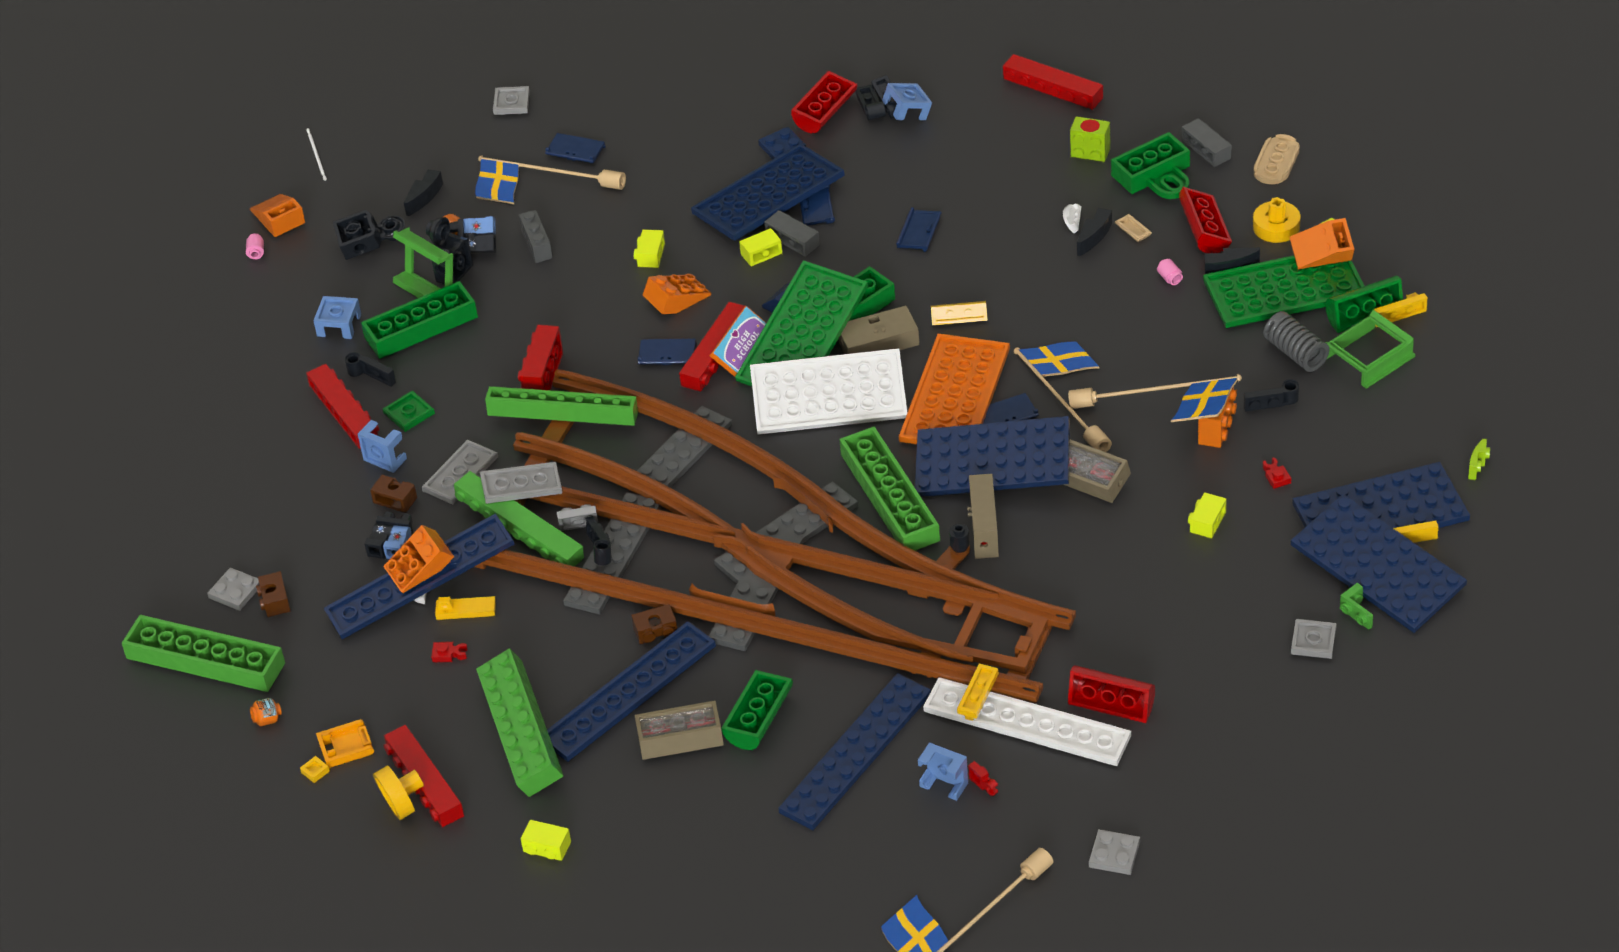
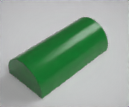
[1326,276,1403,333]
[721,670,793,750]

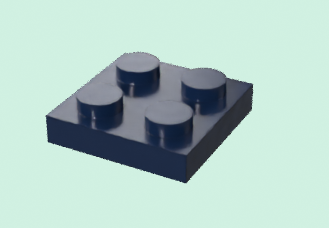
[758,127,806,159]

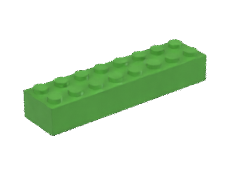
[840,427,940,551]
[122,615,285,692]
[476,648,564,797]

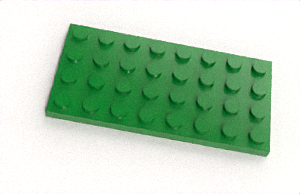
[1203,255,1365,328]
[735,260,869,386]

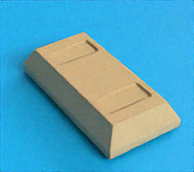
[1115,214,1152,242]

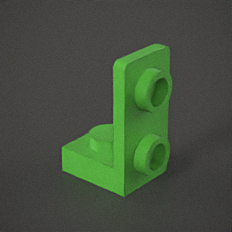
[1340,583,1373,629]

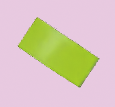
[1468,439,1490,480]

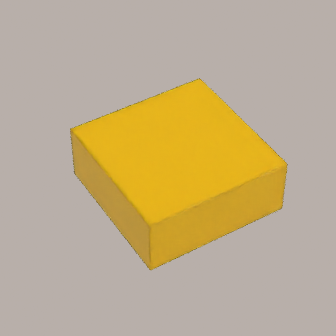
[300,756,330,783]

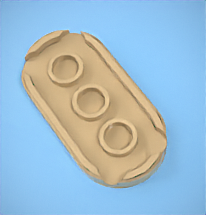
[1254,134,1300,184]

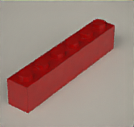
[1003,54,1103,110]
[679,302,749,392]
[306,364,379,449]
[383,725,464,827]

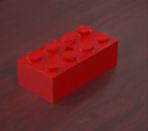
[518,325,563,391]

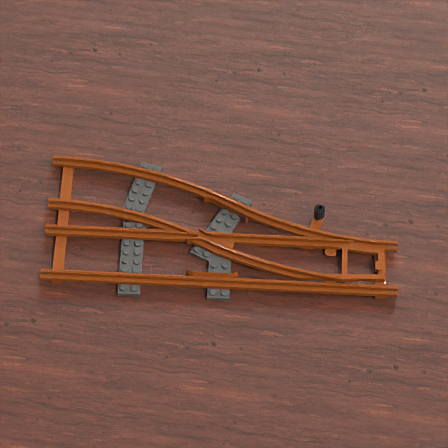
[475,369,1076,703]

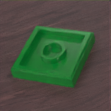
[383,391,435,432]

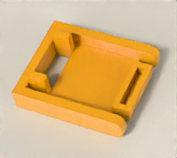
[316,719,374,768]

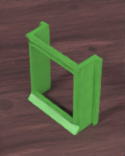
[393,227,453,298]
[1325,310,1415,389]

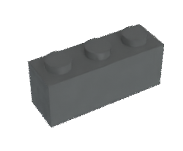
[1182,118,1232,167]
[519,210,553,263]
[765,211,820,257]

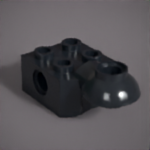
[332,210,405,260]
[426,217,473,284]

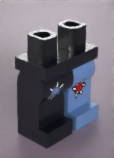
[450,216,496,253]
[364,511,413,559]

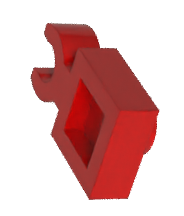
[1263,458,1291,489]
[431,642,468,663]
[968,761,998,796]

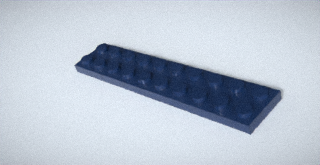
[324,514,515,639]
[547,621,716,762]
[779,673,931,830]

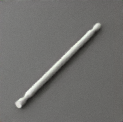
[306,128,327,181]

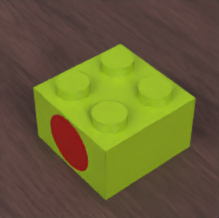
[1070,117,1110,162]

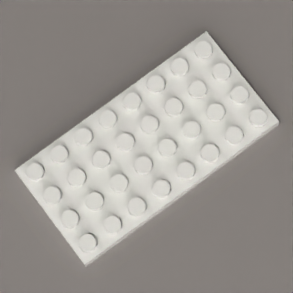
[750,349,907,435]

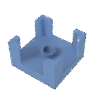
[882,83,932,120]
[313,296,361,339]
[358,420,407,473]
[918,743,968,801]

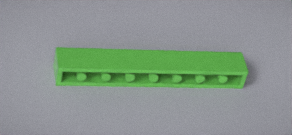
[485,386,638,426]
[454,471,584,566]

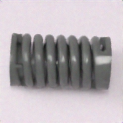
[1263,311,1330,372]

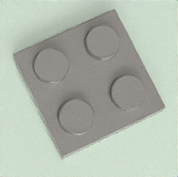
[493,86,530,115]
[557,505,598,531]
[207,567,259,611]
[1291,619,1336,659]
[1089,829,1140,875]

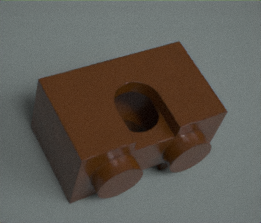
[370,475,417,513]
[256,571,291,617]
[631,604,677,645]

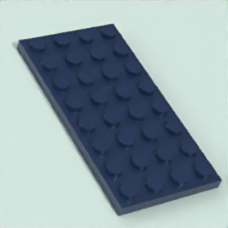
[691,143,845,241]
[915,416,1070,497]
[1292,462,1470,528]
[1291,494,1467,633]

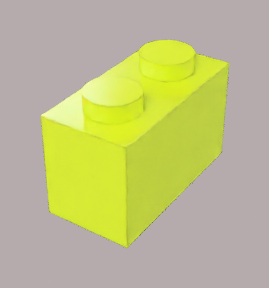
[739,228,782,267]
[634,229,665,268]
[1188,492,1226,538]
[521,820,571,861]

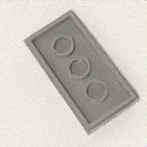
[422,440,498,505]
[480,462,562,504]

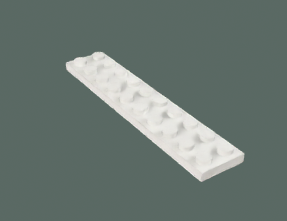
[923,677,1131,766]

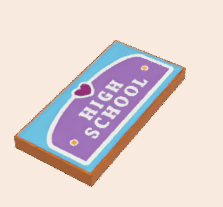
[709,306,766,377]

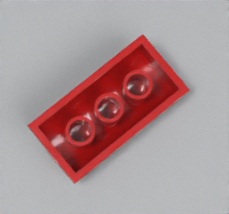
[791,71,857,133]
[1179,187,1232,253]
[1068,665,1155,723]

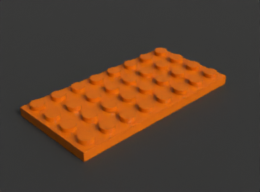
[899,334,1010,444]

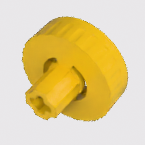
[1253,197,1301,243]
[373,765,423,820]

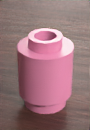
[246,234,264,259]
[1157,259,1183,285]

